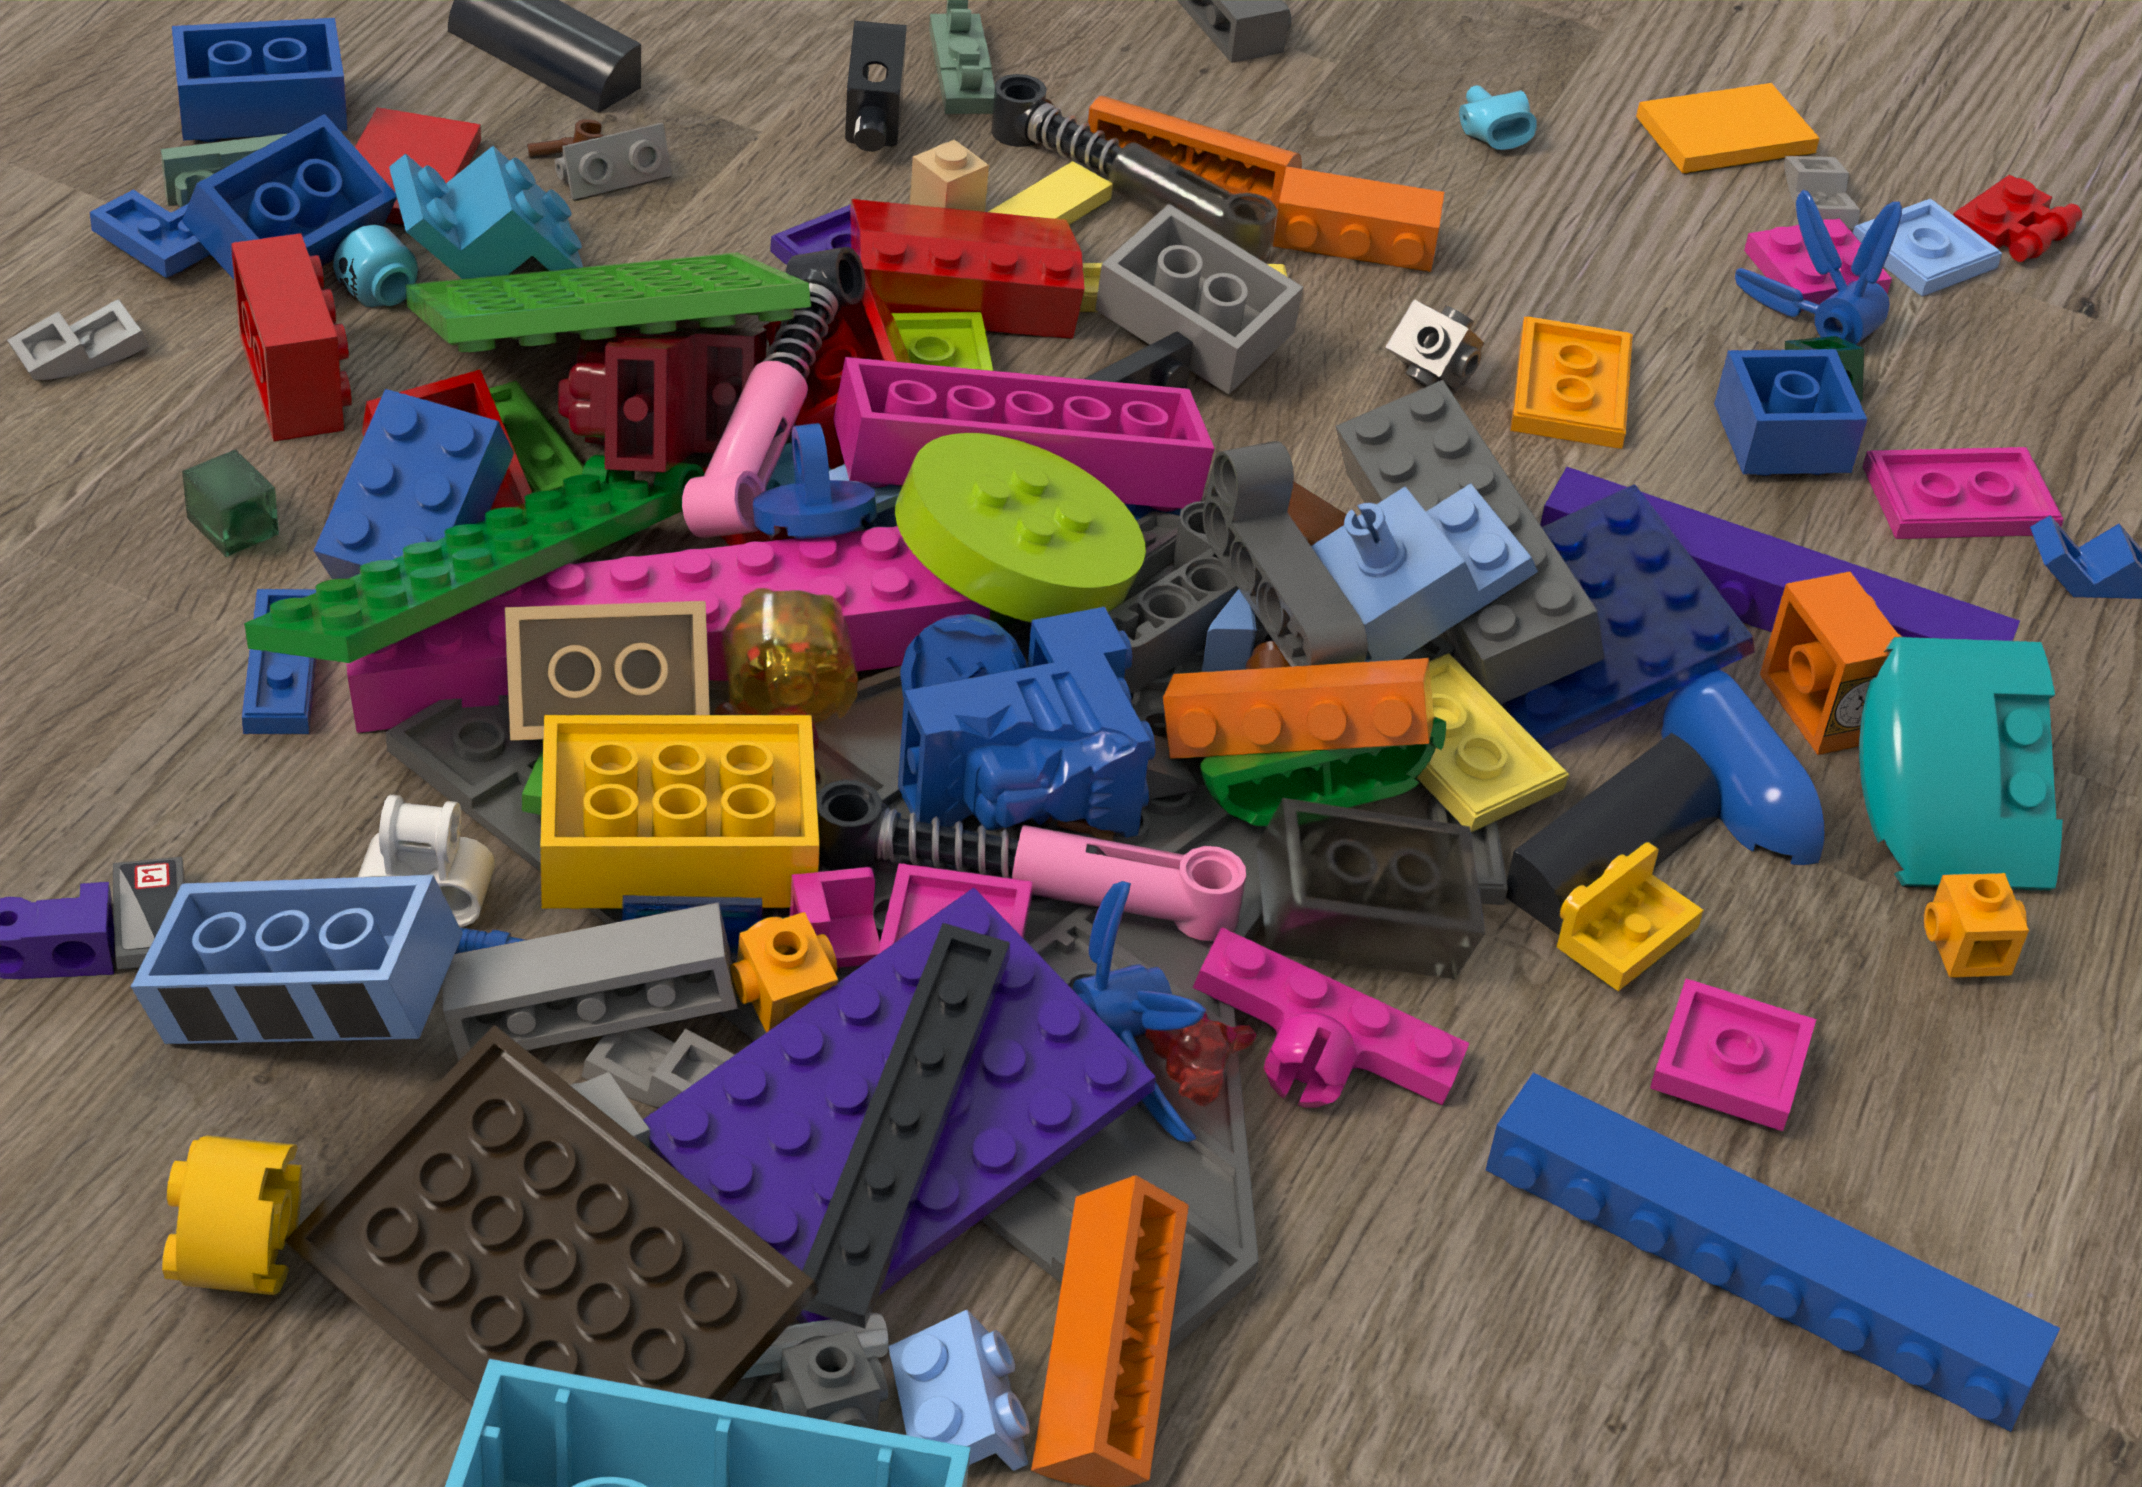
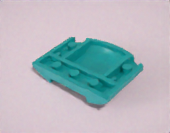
[1859,637,2063,891]

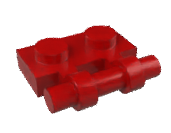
[1953,174,2082,262]

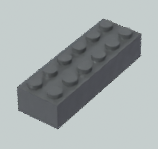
[1336,380,1605,705]

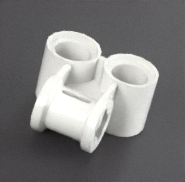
[358,794,495,927]

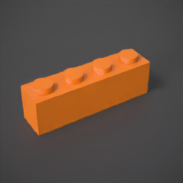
[1163,658,1434,759]

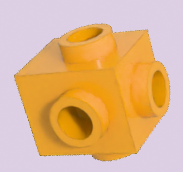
[1924,873,2029,977]
[730,912,838,1033]

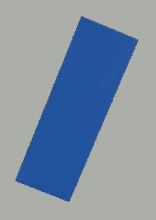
[242,589,316,734]

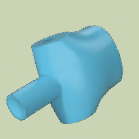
[1459,85,1537,150]

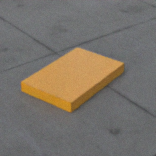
[1636,83,1820,174]
[1510,316,1633,449]

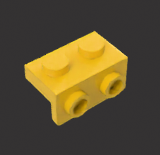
[1556,842,1704,991]

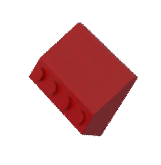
[850,199,1085,339]

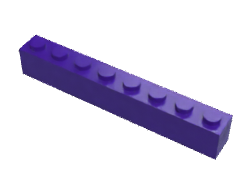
[1540,467,2020,641]

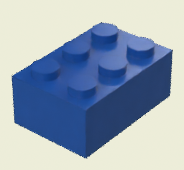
[172,18,347,142]
[182,114,397,280]
[314,389,514,579]

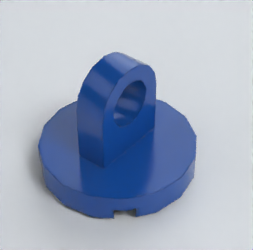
[753,423,877,539]
[900,614,1027,698]

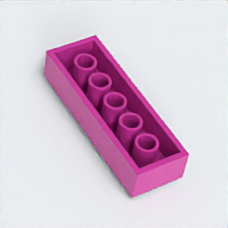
[833,357,1215,512]

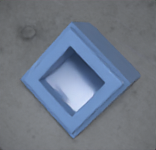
[1202,589,1257,672]

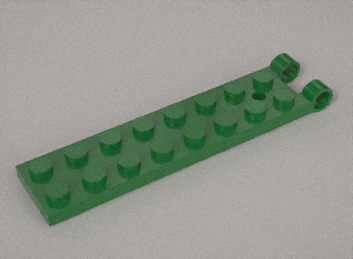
[244,454,705,663]

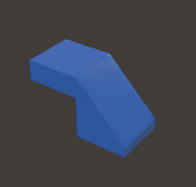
[2030,515,2142,599]

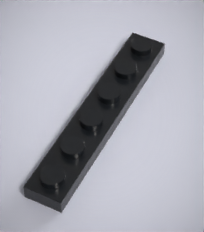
[802,923,1010,1329]

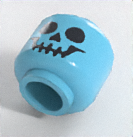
[333,225,418,307]

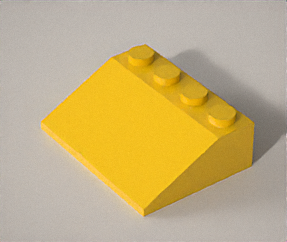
[540,715,819,909]

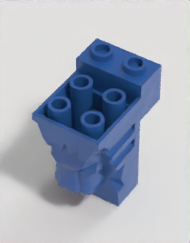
[898,607,1155,838]

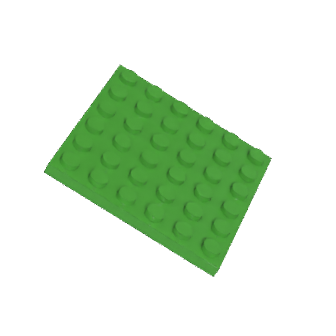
[405,252,811,352]

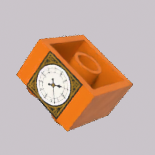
[1759,572,1902,755]

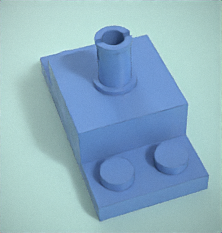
[1311,483,1538,662]

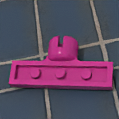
[1192,927,1469,1108]

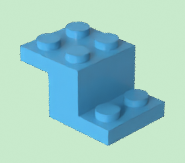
[389,146,583,279]

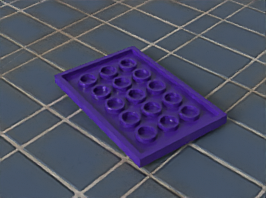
[643,888,1156,1324]

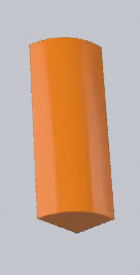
[1088,96,1302,209]
[1031,1175,1189,1487]

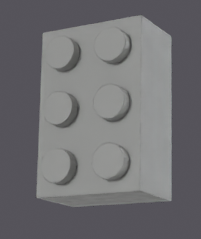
[1095,204,1303,395]

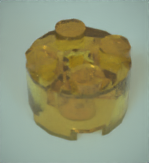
[722,588,858,733]

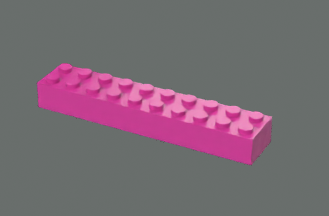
[346,526,990,733]

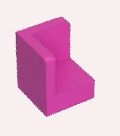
[790,867,880,968]

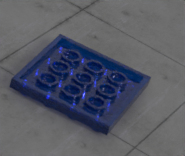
[1501,484,1755,751]

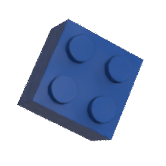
[1714,349,1868,476]

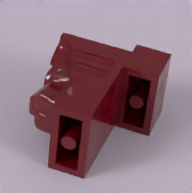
[558,325,767,472]

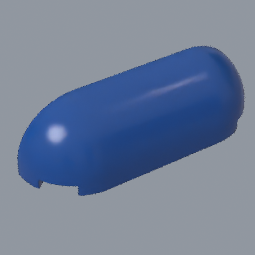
[1661,669,1824,865]

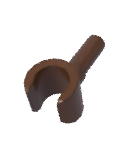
[527,119,604,157]

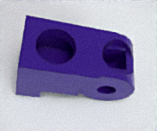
[0,882,115,980]

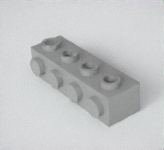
[443,903,738,1061]

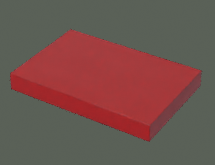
[355,107,481,225]

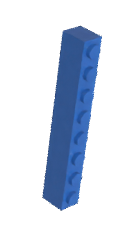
[1485,1072,2060,1432]

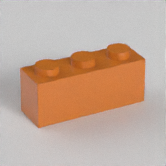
[1273,166,1445,272]

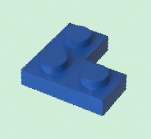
[89,189,211,278]

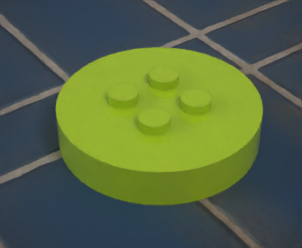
[895,433,1146,623]

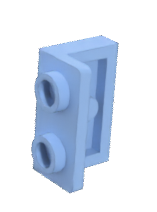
[888,1310,1030,1471]

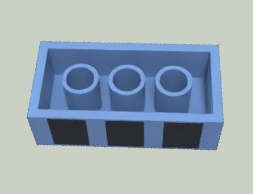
[131,875,463,1044]

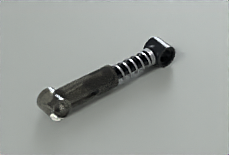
[991,74,1277,263]

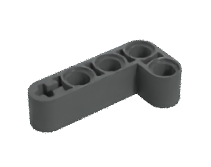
[1203,441,1368,667]
[1108,501,1256,694]

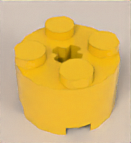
[162,1135,302,1295]

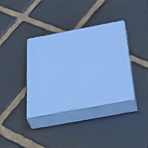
[1853,199,2002,297]

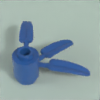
[1735,190,1902,345]
[1072,881,1206,1142]

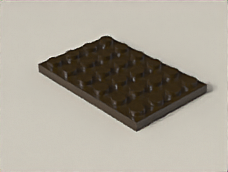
[284,1025,819,1407]

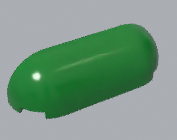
[1201,716,1446,826]

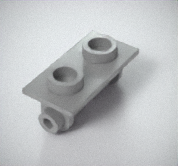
[555,123,672,200]

